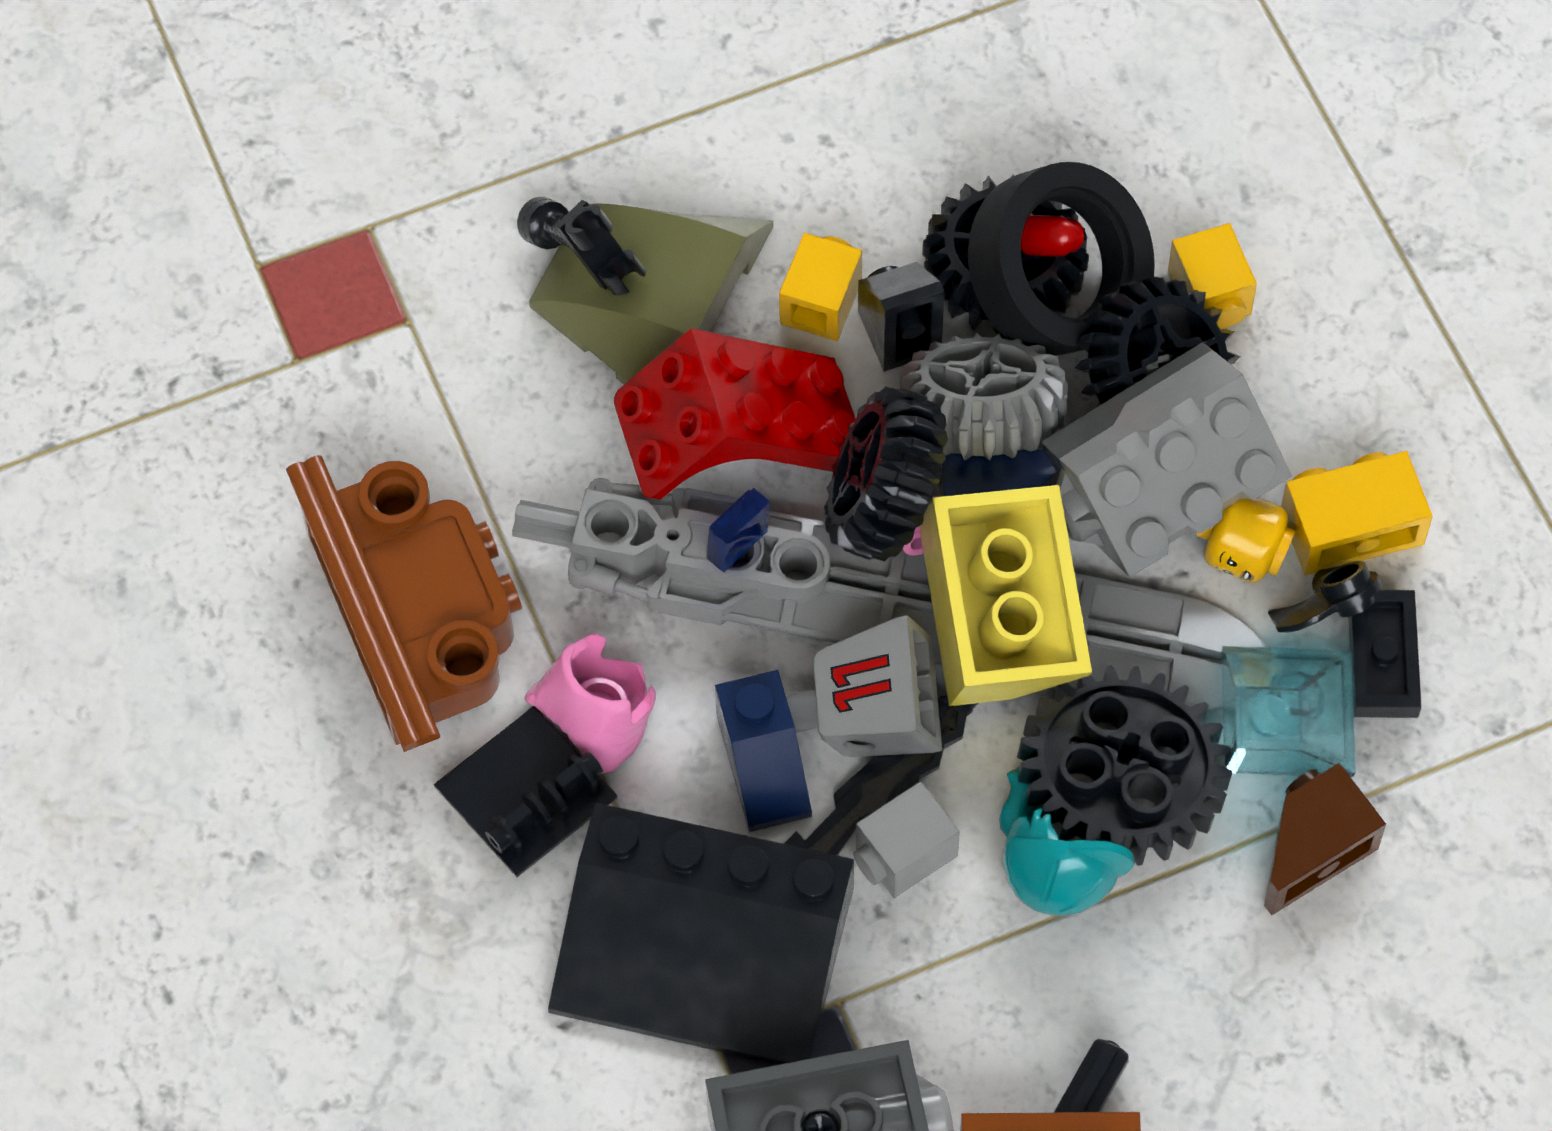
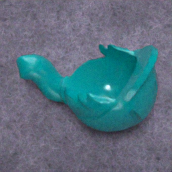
[999,766,1135,916]

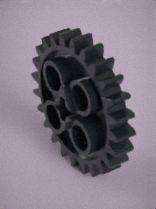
[1017,665,1232,866]

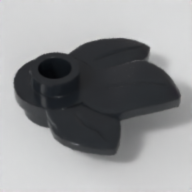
[1268,561,1382,633]

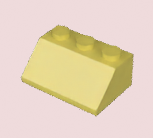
[919,485,1092,706]

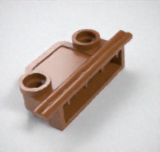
[286,455,522,752]

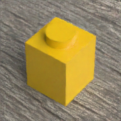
[1168,223,1257,329]
[779,233,862,342]

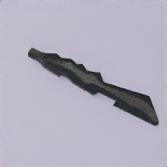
[784,695,979,855]

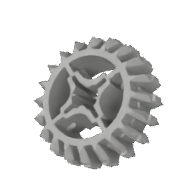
[900,333,1068,461]

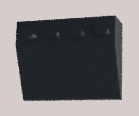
[548,802,854,1065]

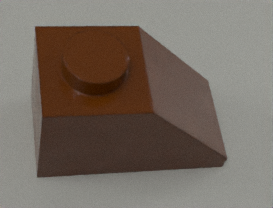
[1264,763,1386,915]

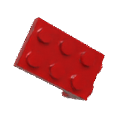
[614,328,856,500]

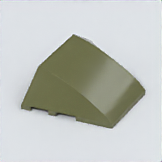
[529,203,773,384]

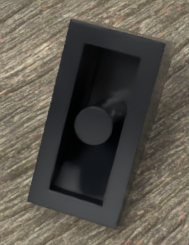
[858,262,945,372]

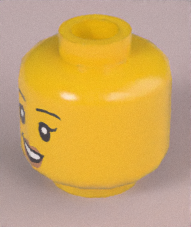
[1196,497,1296,583]

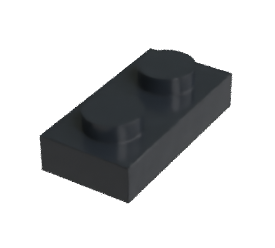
[1348,590,1421,718]

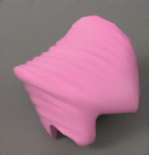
[524,633,656,773]

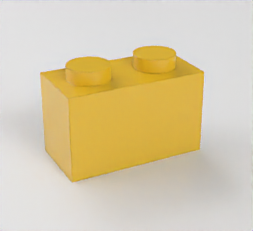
[1281,450,1433,576]

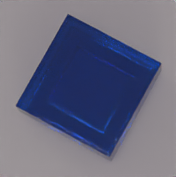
[707,488,770,573]

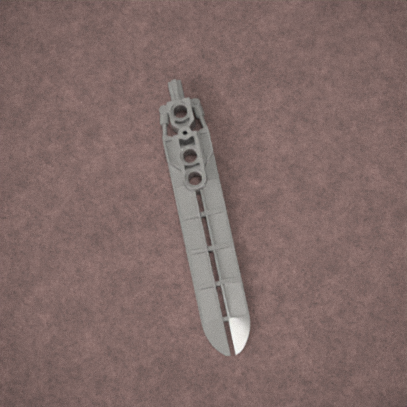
[512,478,1271,712]

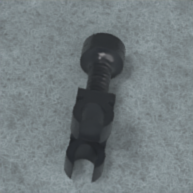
[517,197,646,295]

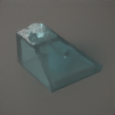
[1221,646,1356,777]

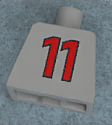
[787,615,942,757]

